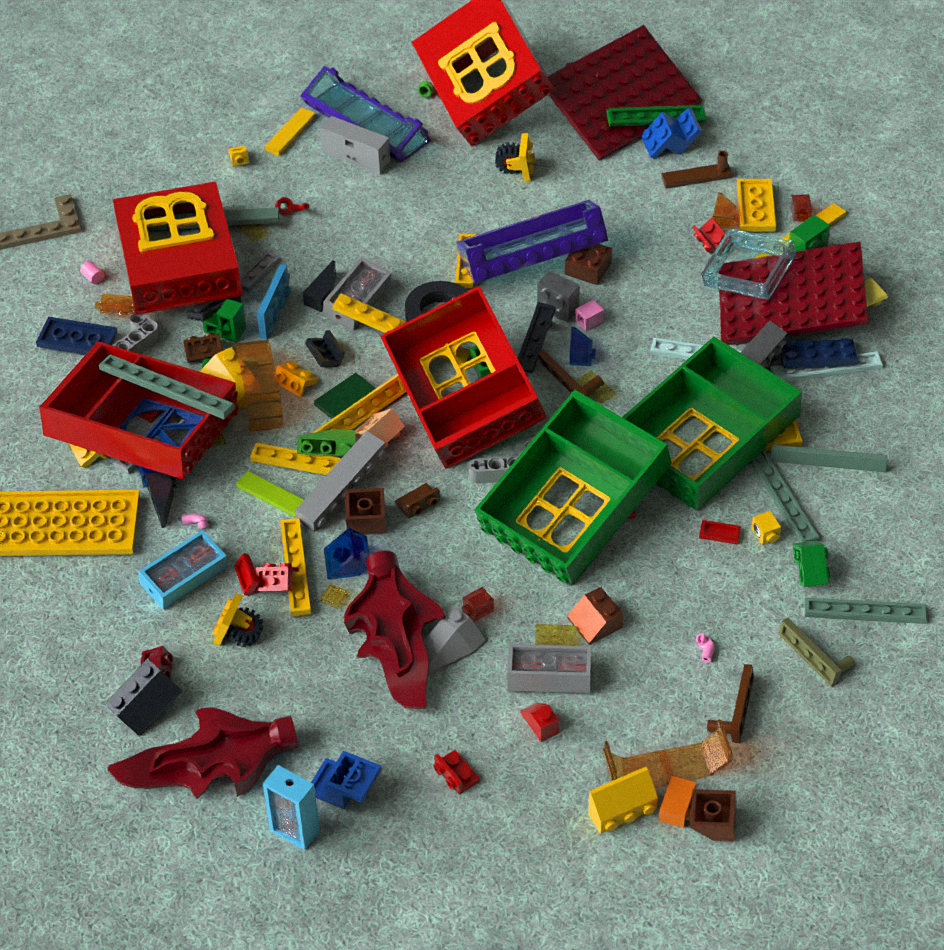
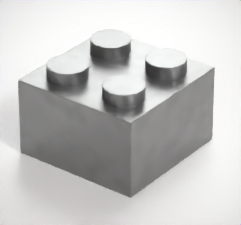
[537,271,580,322]

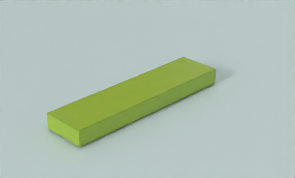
[236,471,304,518]

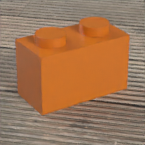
[659,776,696,828]

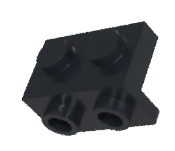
[305,330,345,367]

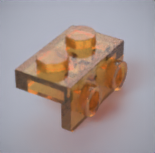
[95,293,135,317]

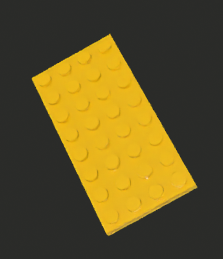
[0,490,140,556]

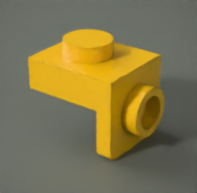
[228,145,249,167]

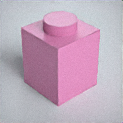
[575,300,605,331]

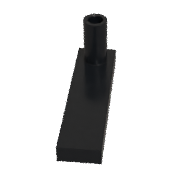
[518,302,556,374]

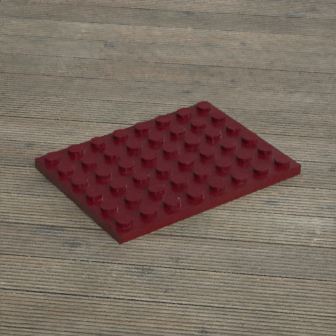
[548,25,703,160]
[718,241,869,345]

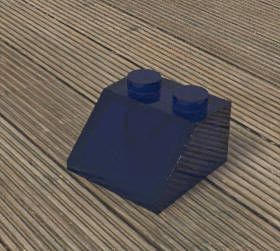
[324,527,370,580]

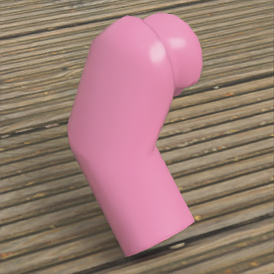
[182,513,209,529]
[696,633,715,663]

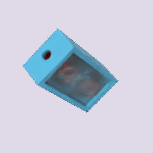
[139,530,227,610]
[263,765,320,850]

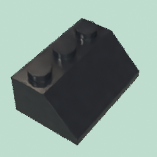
[105,658,182,736]

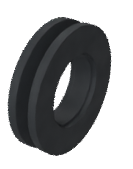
[405,281,468,322]

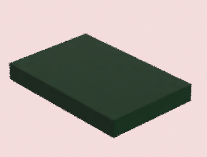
[314,372,376,419]

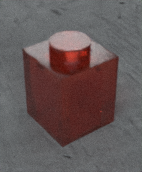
[791,194,812,222]
[462,587,494,622]

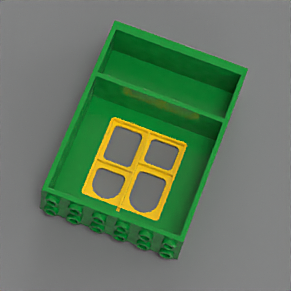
[622,337,802,511]
[474,390,672,585]

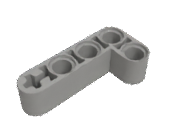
[113,312,160,354]
[468,440,532,483]

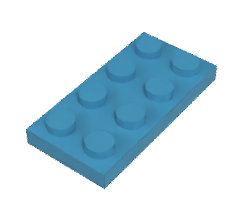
[257,264,291,340]

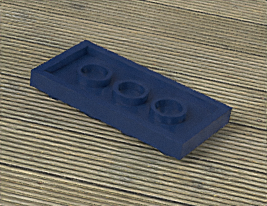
[36,316,118,355]
[781,338,858,369]

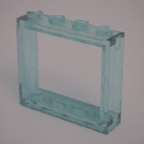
[701,229,796,300]

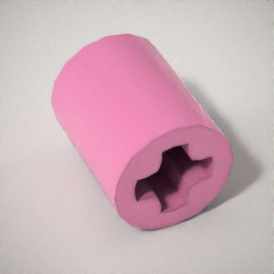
[81,261,105,284]

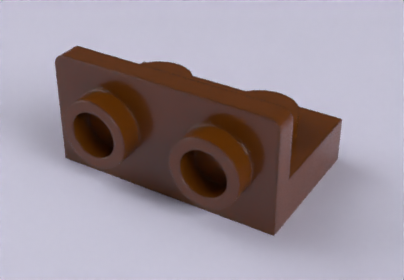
[183,333,223,363]
[395,483,440,519]

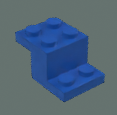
[641,108,703,159]
[311,751,382,810]

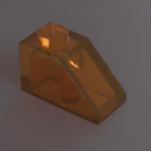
[712,192,739,231]

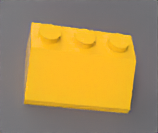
[200,347,261,409]
[588,767,658,834]

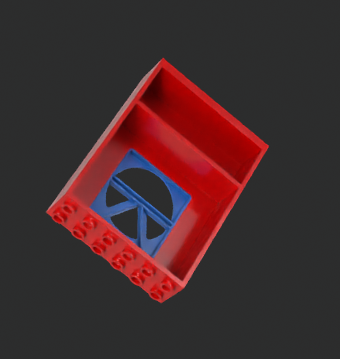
[39,341,239,480]

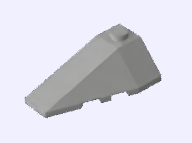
[424,607,486,676]

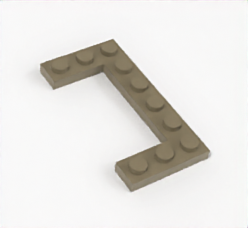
[0,194,81,250]

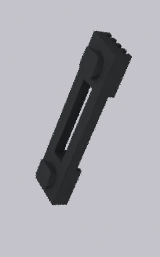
[187,296,241,322]

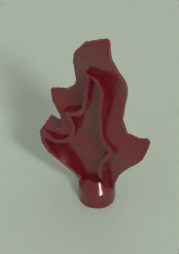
[344,550,445,709]
[107,707,299,799]

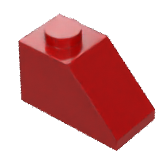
[520,702,559,742]

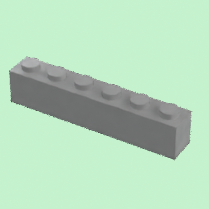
[295,431,386,531]

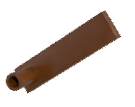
[661,150,732,189]
[538,349,604,398]
[707,664,754,743]

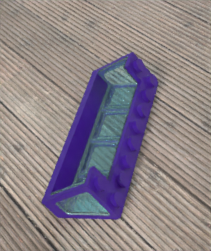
[300,65,431,163]
[456,200,609,283]

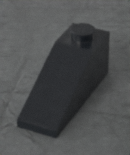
[303,260,337,313]
[145,472,176,528]

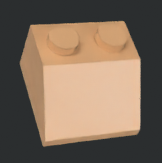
[355,409,405,448]

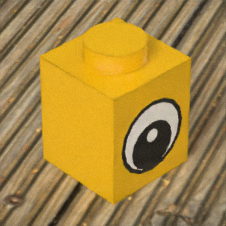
[751,511,781,545]

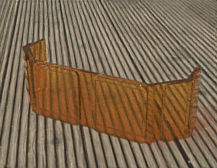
[233,340,283,432]
[602,719,733,787]

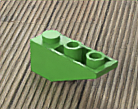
[297,429,355,457]

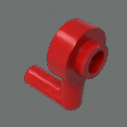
[275,197,309,215]

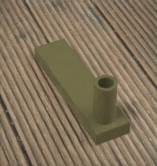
[778,618,855,687]

